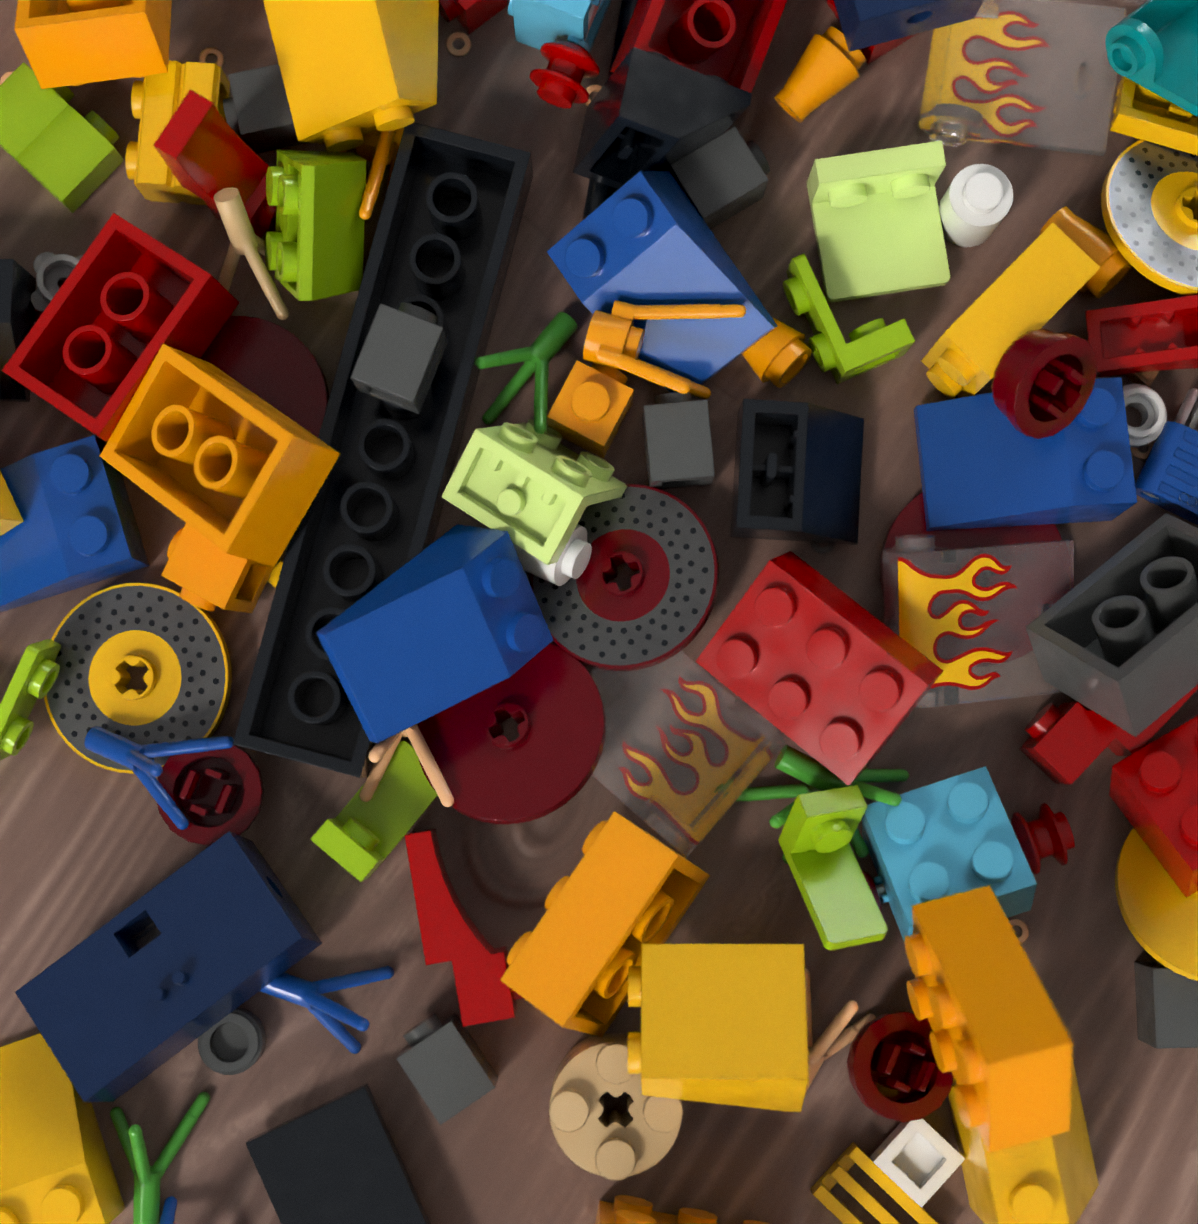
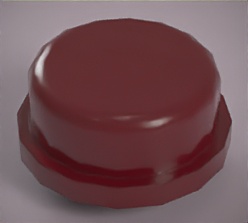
[992,329,1097,439]
[157,745,264,846]
[847,1011,954,1122]

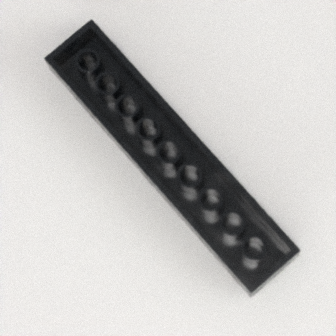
[233,122,533,778]

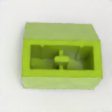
[265,150,366,301]

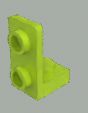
[783,253,915,385]
[0,639,61,760]
[310,741,438,882]
[778,785,888,950]

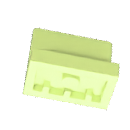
[807,140,951,302]
[441,419,627,565]

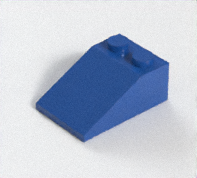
[547,171,777,393]
[914,377,1137,531]
[0,435,149,613]
[317,524,553,743]

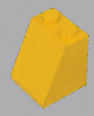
[263,0,439,152]
[628,944,809,1112]
[948,1058,1099,1224]

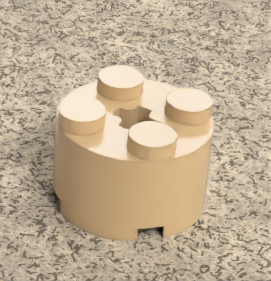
[549,1033,683,1181]

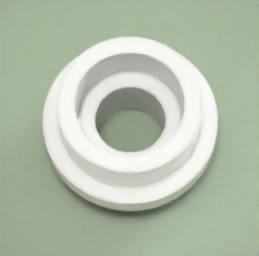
[1123,384,1167,447]

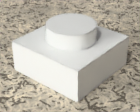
[870,1119,965,1208]

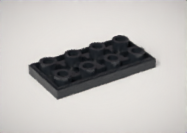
[245,1083,430,1224]

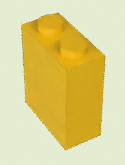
[921,222,1100,399]

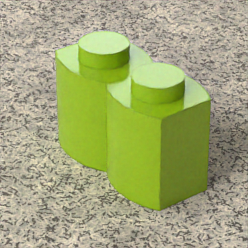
[0,62,124,213]

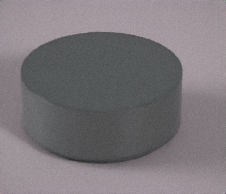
[198,1007,266,1075]

